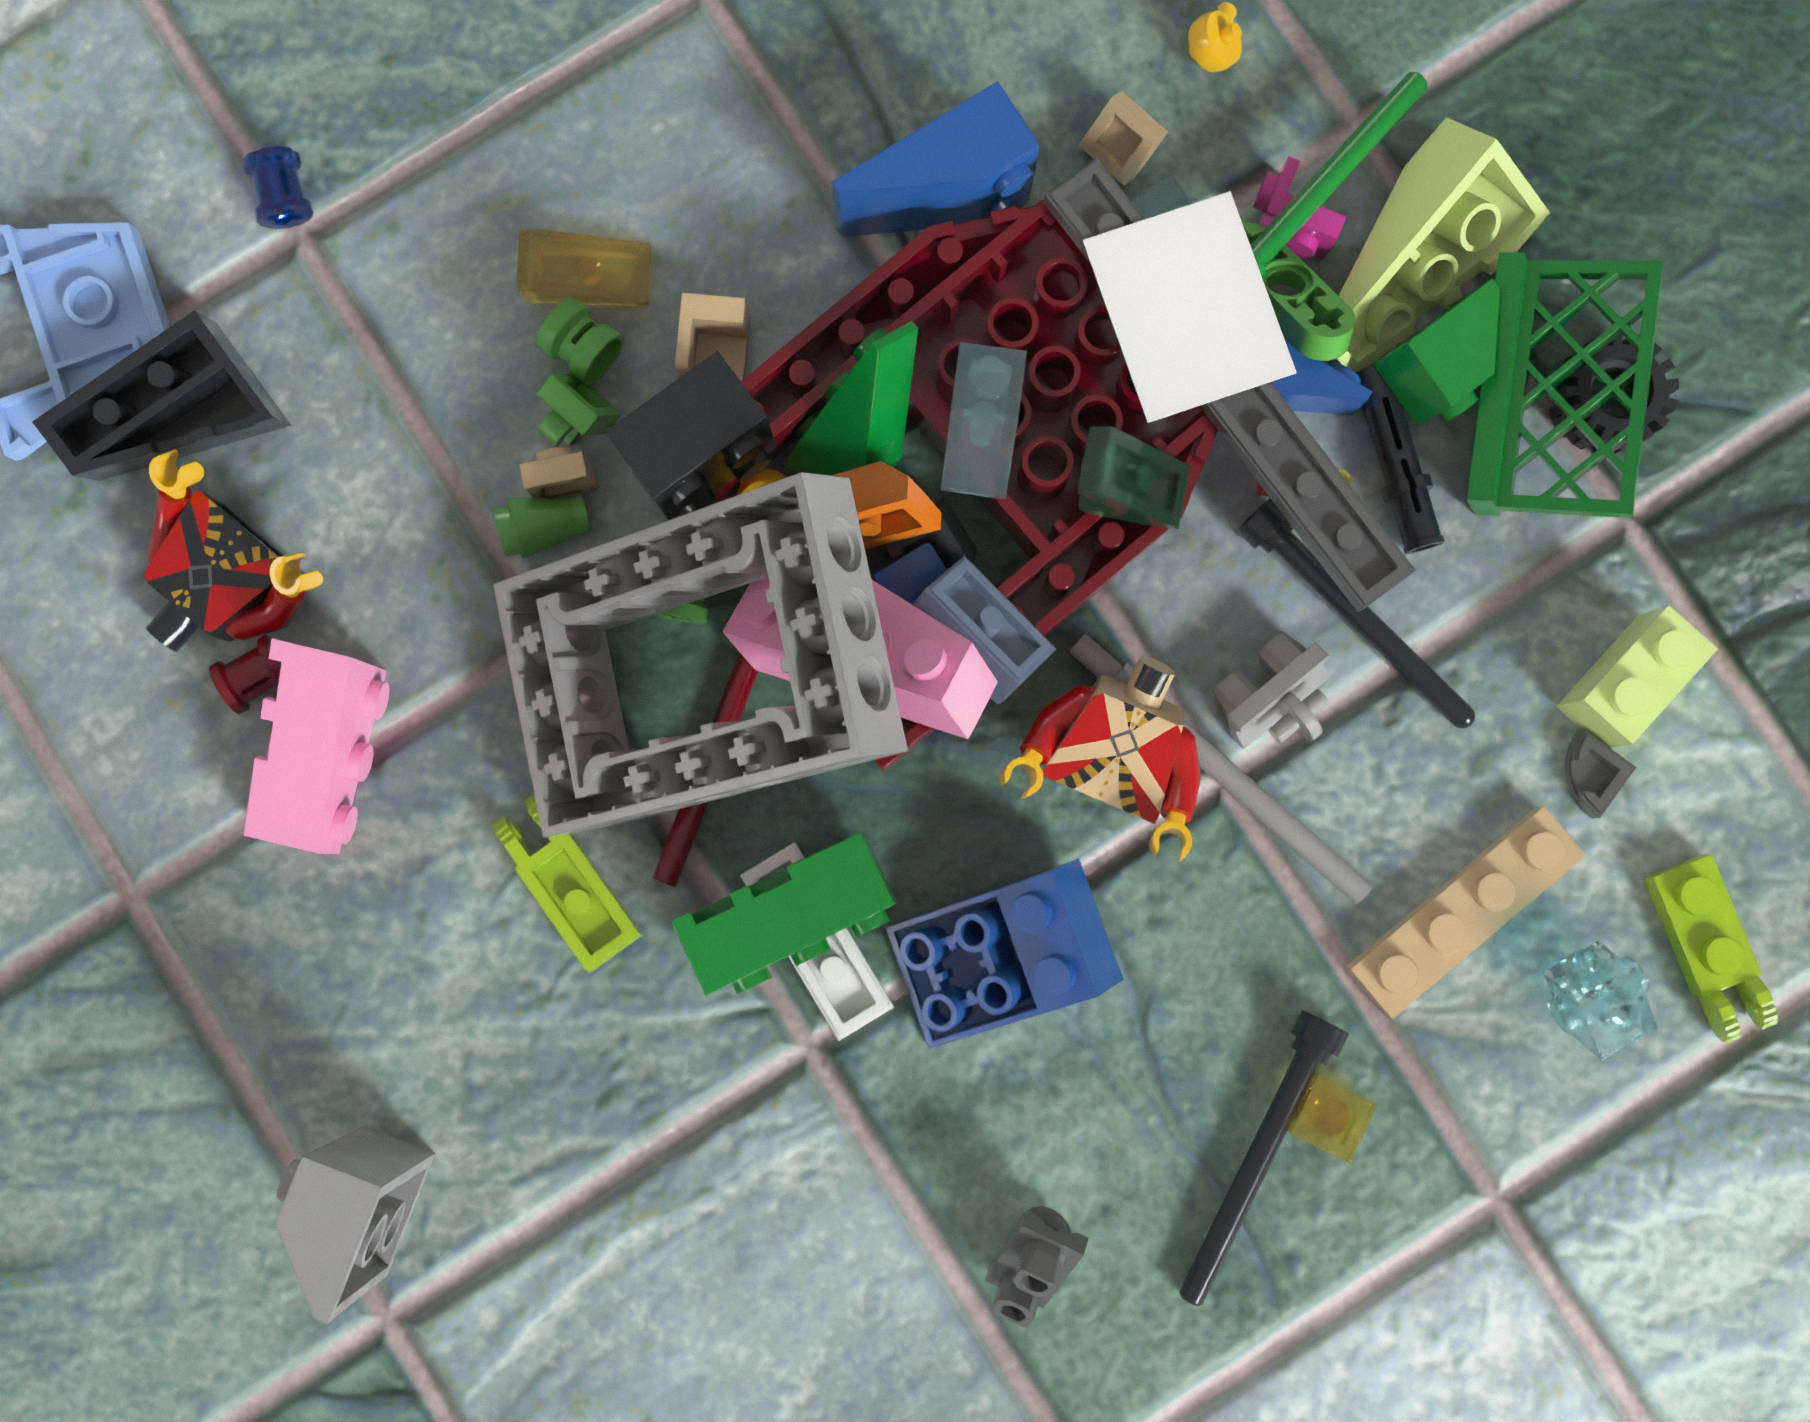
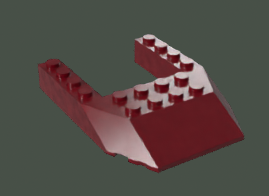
[631,199,1218,774]

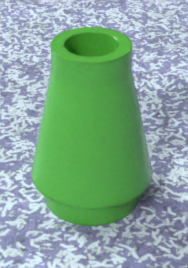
[493,495,591,560]

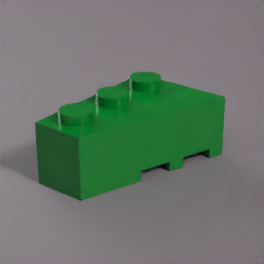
[671,832,897,996]

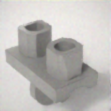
[1213,632,1329,750]

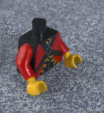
[144,449,323,652]

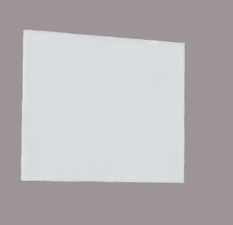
[1083,191,1297,423]

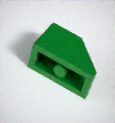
[1373,278,1500,426]

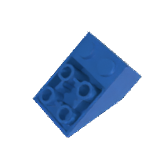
[886,858,1124,1049]

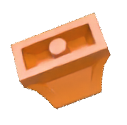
[831,461,942,549]

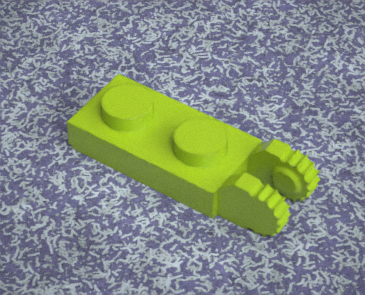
[492,794,644,973]
[1644,854,1779,1044]

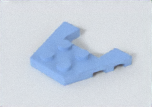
[0,222,170,461]

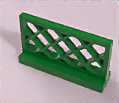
[1467,252,1664,518]

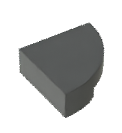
[1565,729,1637,819]

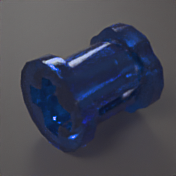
[243,146,314,229]

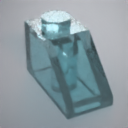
[941,342,1027,499]

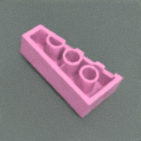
[722,577,998,739]

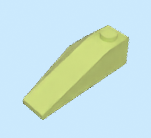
[1334,117,1550,372]

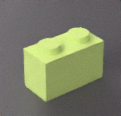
[1556,605,1718,748]

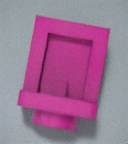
[1252,156,1347,260]

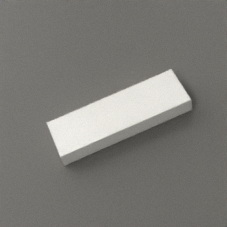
[740,842,894,1041]

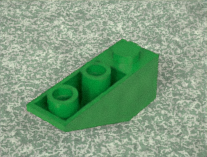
[785,321,918,476]

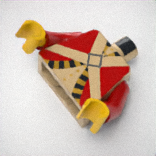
[999,656,1201,862]

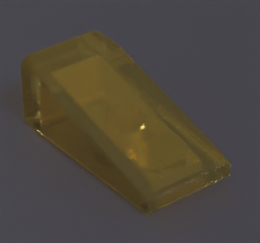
[516,229,652,306]

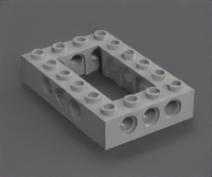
[493,472,908,838]

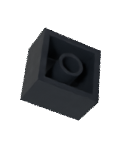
[605,351,777,520]

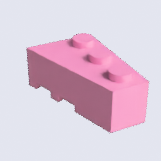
[244,639,390,854]

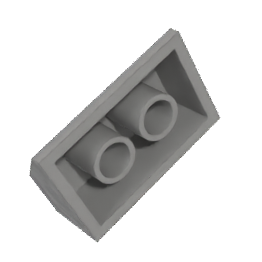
[275,1126,435,1324]

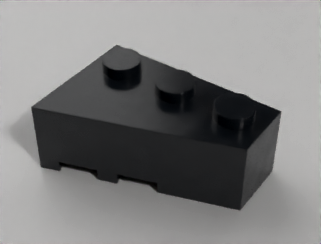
[32,310,292,481]

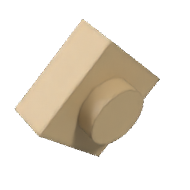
[1078,91,1168,186]
[519,447,597,498]

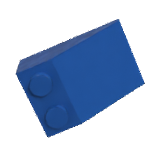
[831,81,1040,237]

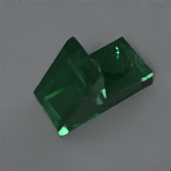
[1077,426,1190,529]

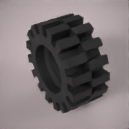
[1548,334,1680,454]

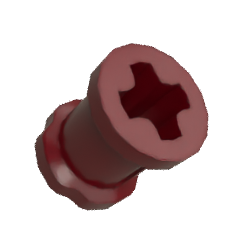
[209,634,281,715]

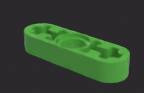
[1242,222,1356,361]

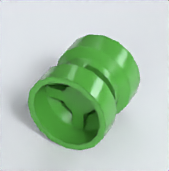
[535,297,624,386]

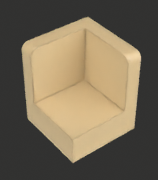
[675,293,751,381]

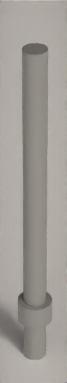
[1069,634,1373,904]

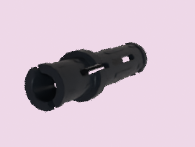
[1355,365,1445,554]

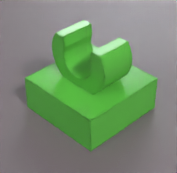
[536,374,622,447]

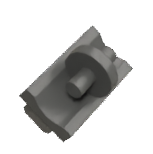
[984,1206,1089,1327]

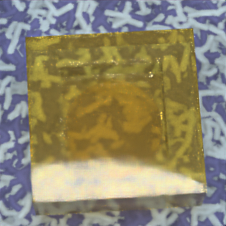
[1288,1073,1378,1163]

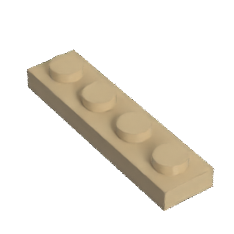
[1345,806,1586,1019]

